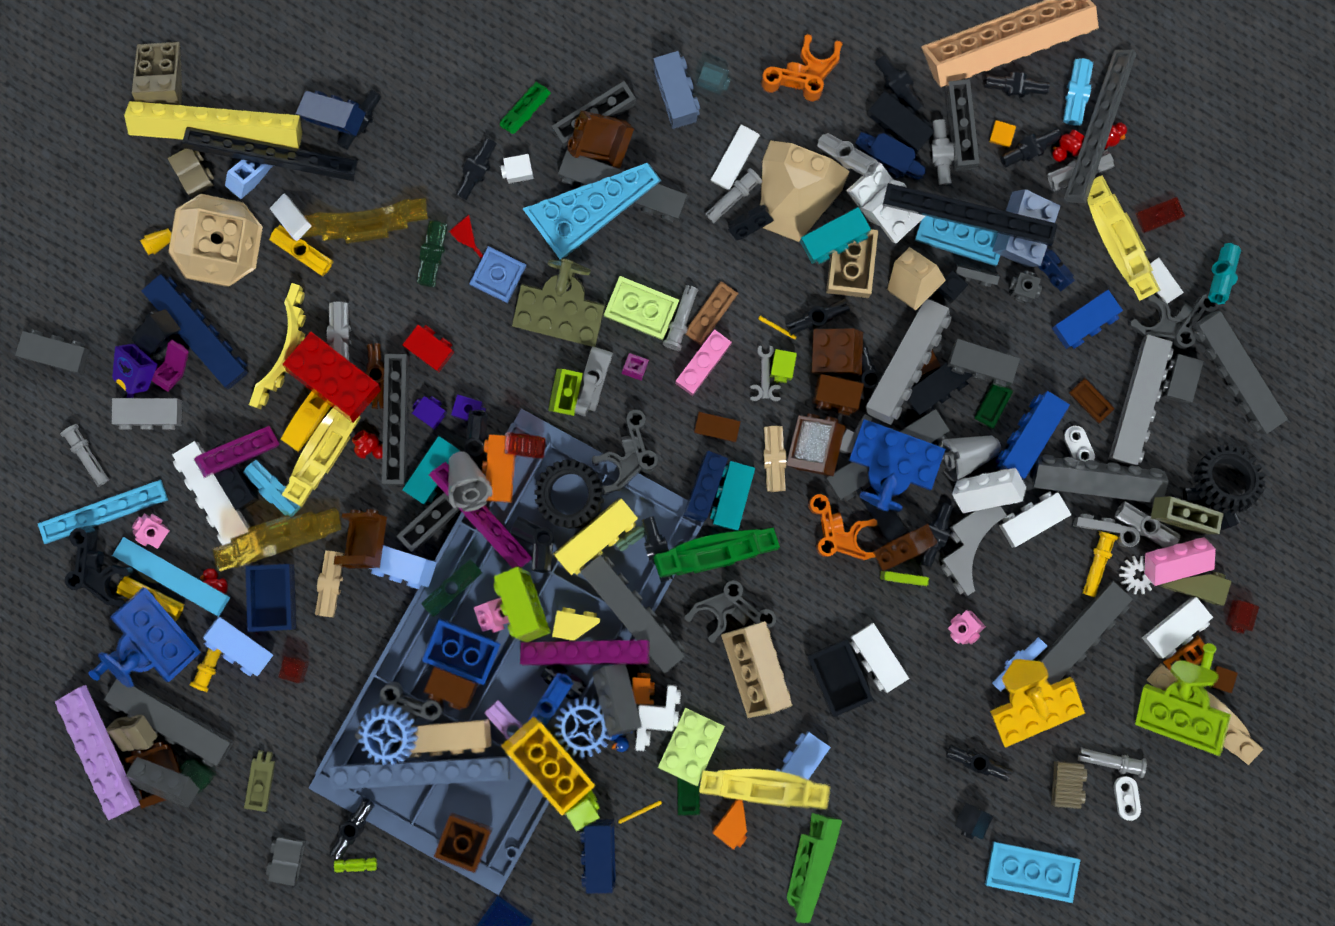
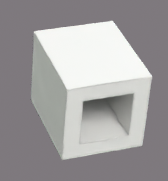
[501,154,534,183]

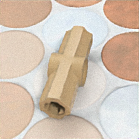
[763,426,786,492]
[315,550,345,618]

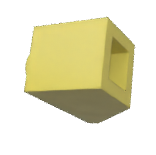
[552,607,601,641]

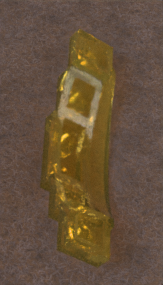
[301,198,428,244]
[213,508,342,571]

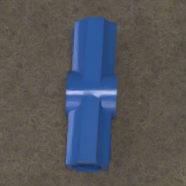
[526,673,574,728]

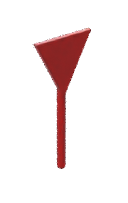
[449,215,483,259]

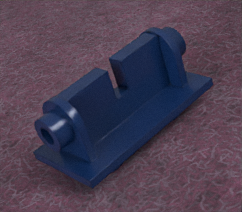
[1038,248,1075,292]

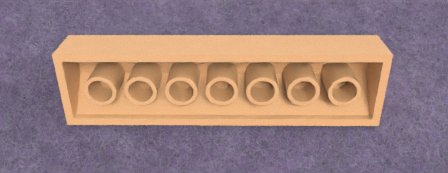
[922,0,1099,87]

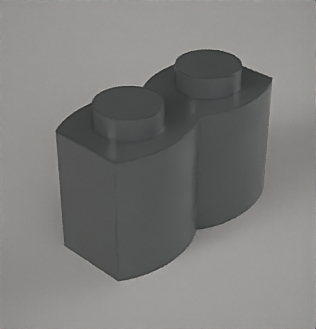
[266,836,306,886]

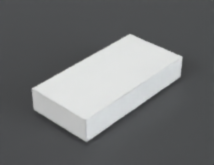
[1150,258,1184,304]

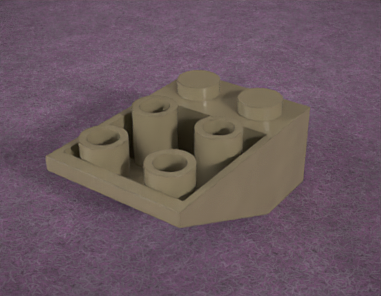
[132,42,182,105]

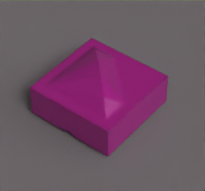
[622,353,649,381]

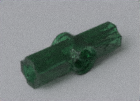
[416,221,448,288]
[421,559,483,617]

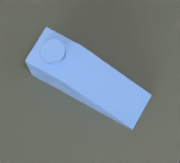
[225,160,272,199]

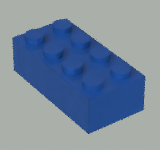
[995,391,1070,480]

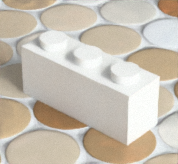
[952,468,1026,513]
[999,491,1071,548]
[1142,597,1213,659]
[849,623,909,693]

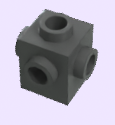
[1009,271,1042,304]

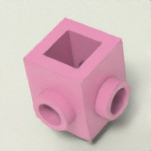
[132,513,169,549]
[474,598,509,633]
[948,610,986,644]

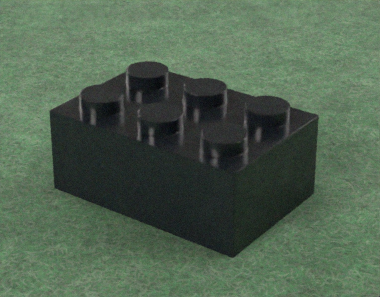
[806,639,874,718]

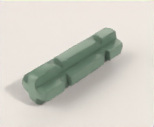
[616,523,646,551]

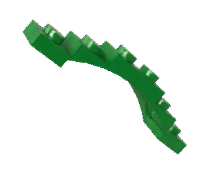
[653,528,780,578]

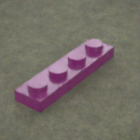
[194,426,280,478]

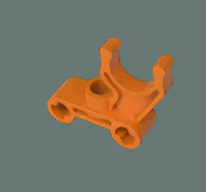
[762,34,842,101]
[808,494,877,560]

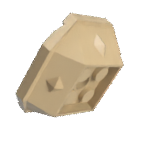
[168,194,263,287]

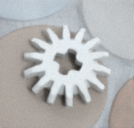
[1119,556,1152,594]

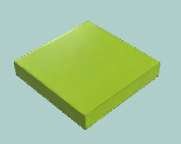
[880,571,929,586]

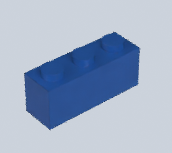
[1052,290,1123,349]

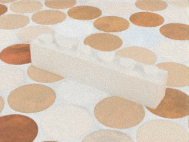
[172,441,265,566]

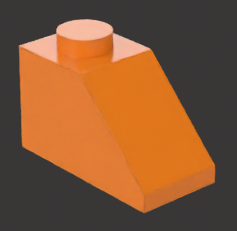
[712,799,747,850]

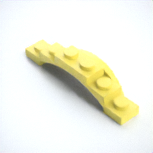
[1087,175,1161,301]
[249,283,306,409]
[282,408,361,507]
[699,769,830,809]

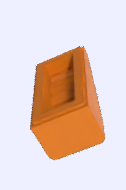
[1163,635,1205,670]

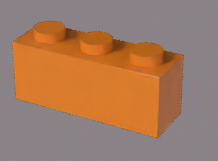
[482,435,517,503]

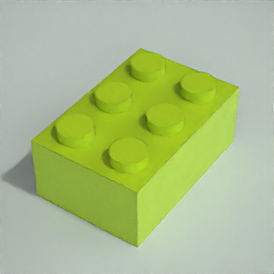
[494,567,551,642]

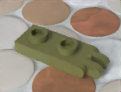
[244,750,275,812]

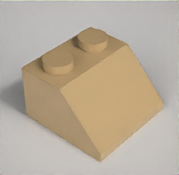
[887,247,946,310]

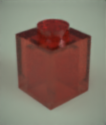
[1226,600,1259,634]
[278,656,309,683]

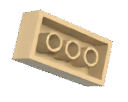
[721,622,792,718]

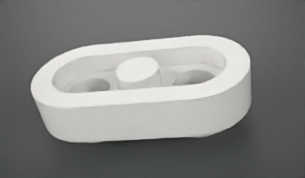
[1063,426,1095,461]
[1114,776,1141,821]

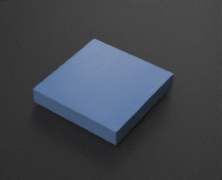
[469,246,527,303]

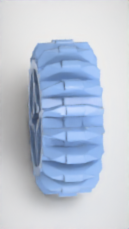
[554,697,612,758]
[358,705,418,765]

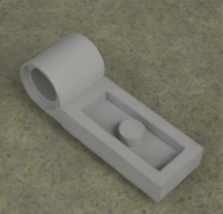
[1073,514,1140,547]

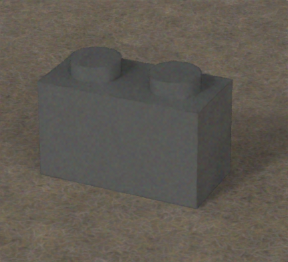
[1161,354,1204,404]

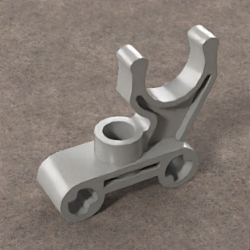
[574,346,613,416]

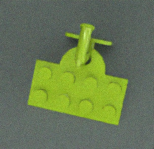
[1135,643,1231,756]

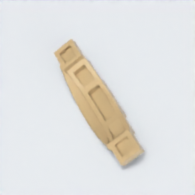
[1147,664,1263,765]

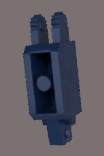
[855,132,926,180]

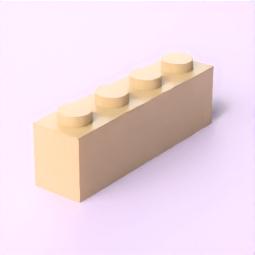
[399,719,492,758]

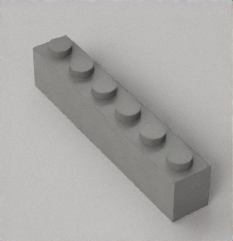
[866,299,951,425]
[1108,335,1174,466]

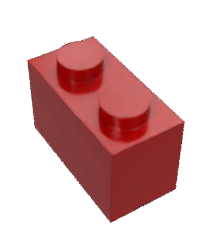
[403,325,454,372]

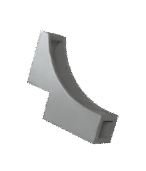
[940,506,1007,596]

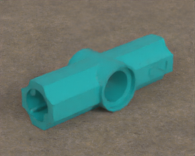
[1208,243,1241,305]

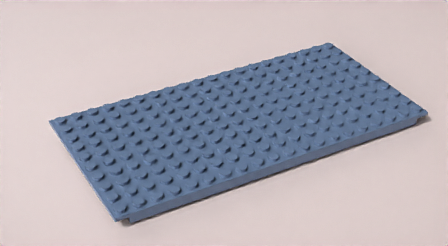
[309,409,710,895]

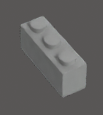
[112,398,182,430]

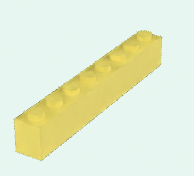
[124,101,302,149]

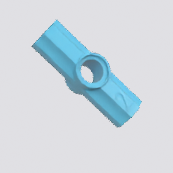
[1063,58,1093,125]
[243,460,301,519]

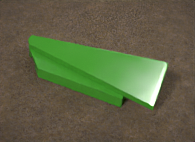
[787,813,842,923]

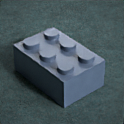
[653,51,700,129]
[992,189,1060,267]

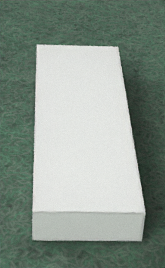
[711,125,760,191]
[269,193,312,241]

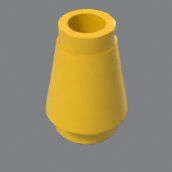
[140,228,171,255]

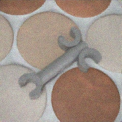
[750,346,781,402]

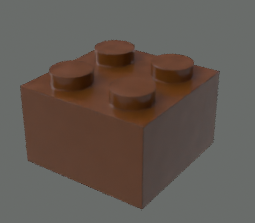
[812,329,863,375]
[812,374,864,416]
[424,666,479,710]
[434,812,493,873]

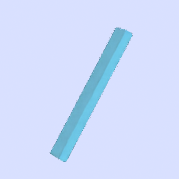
[38,480,168,544]
[112,537,230,616]

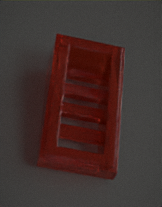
[504,432,545,459]

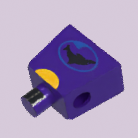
[112,344,157,398]

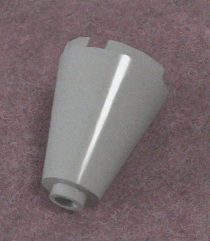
[938,435,1001,481]
[448,452,492,511]

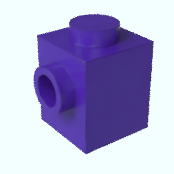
[451,394,486,421]
[412,396,447,430]

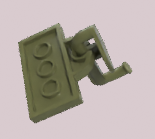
[512,259,605,347]

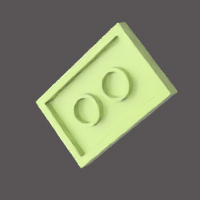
[604,276,679,340]
[658,708,725,786]

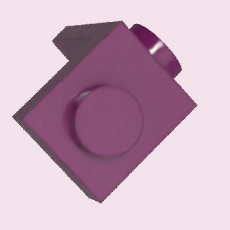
[152,340,189,391]

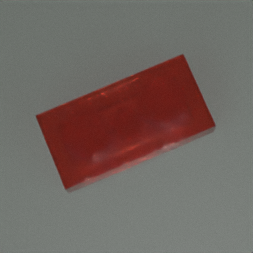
[1136,197,1185,233]

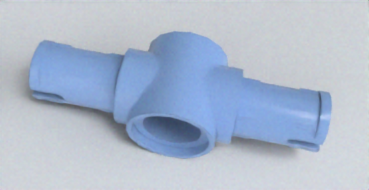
[992,637,1047,692]

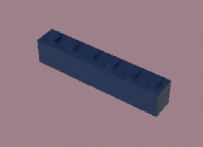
[141,274,249,389]

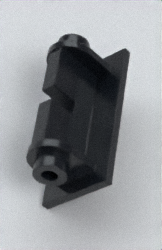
[728,204,774,241]
[541,665,586,700]

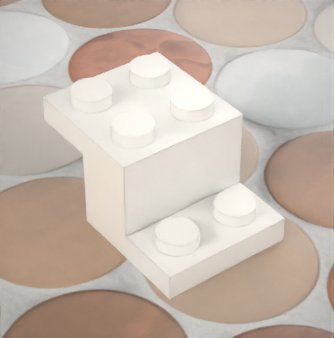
[846,162,925,243]
[636,684,681,751]

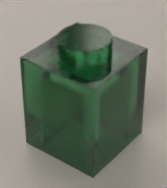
[180,758,217,793]

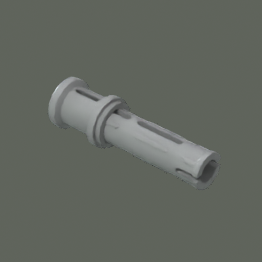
[705,168,763,223]
[663,285,698,351]
[60,424,110,487]
[1078,747,1147,778]

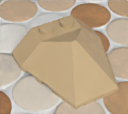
[760,141,850,242]

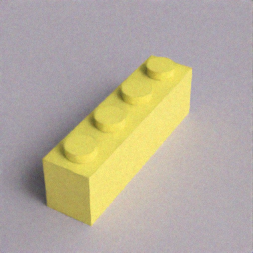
[553,498,638,575]

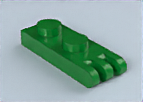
[499,82,551,134]

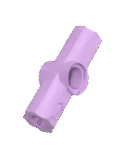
[484,700,523,740]

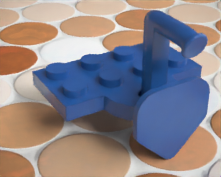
[849,419,946,512]
[89,587,201,688]

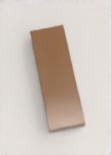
[685,281,738,346]

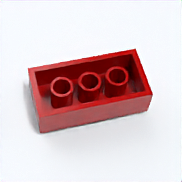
[283,332,381,423]

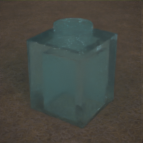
[697,62,731,95]

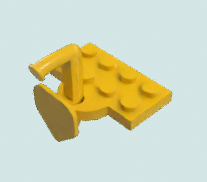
[990,659,1085,748]

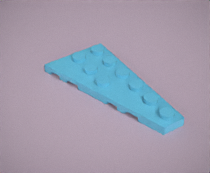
[522,163,661,260]

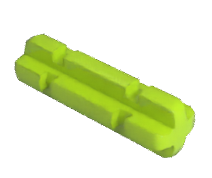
[334,858,377,872]

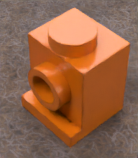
[632,673,654,705]

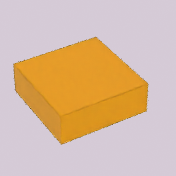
[989,120,1016,148]

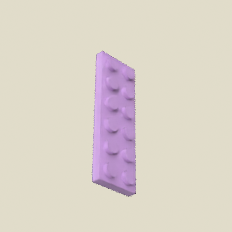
[55,685,140,820]

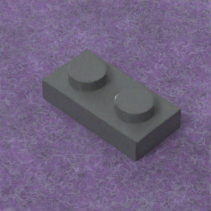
[954,263,1000,287]

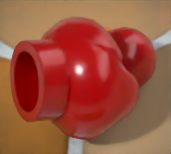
[1105,123,1127,149]
[1052,129,1085,162]
[352,430,383,459]
[200,568,228,594]

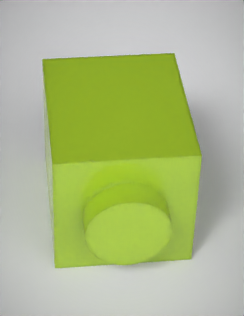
[770,349,797,383]

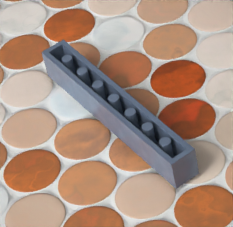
[330,756,510,790]

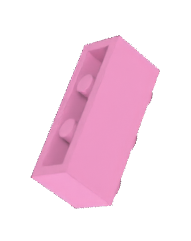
[675,329,732,396]
[1145,537,1215,586]

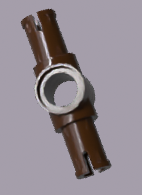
[366,343,384,409]

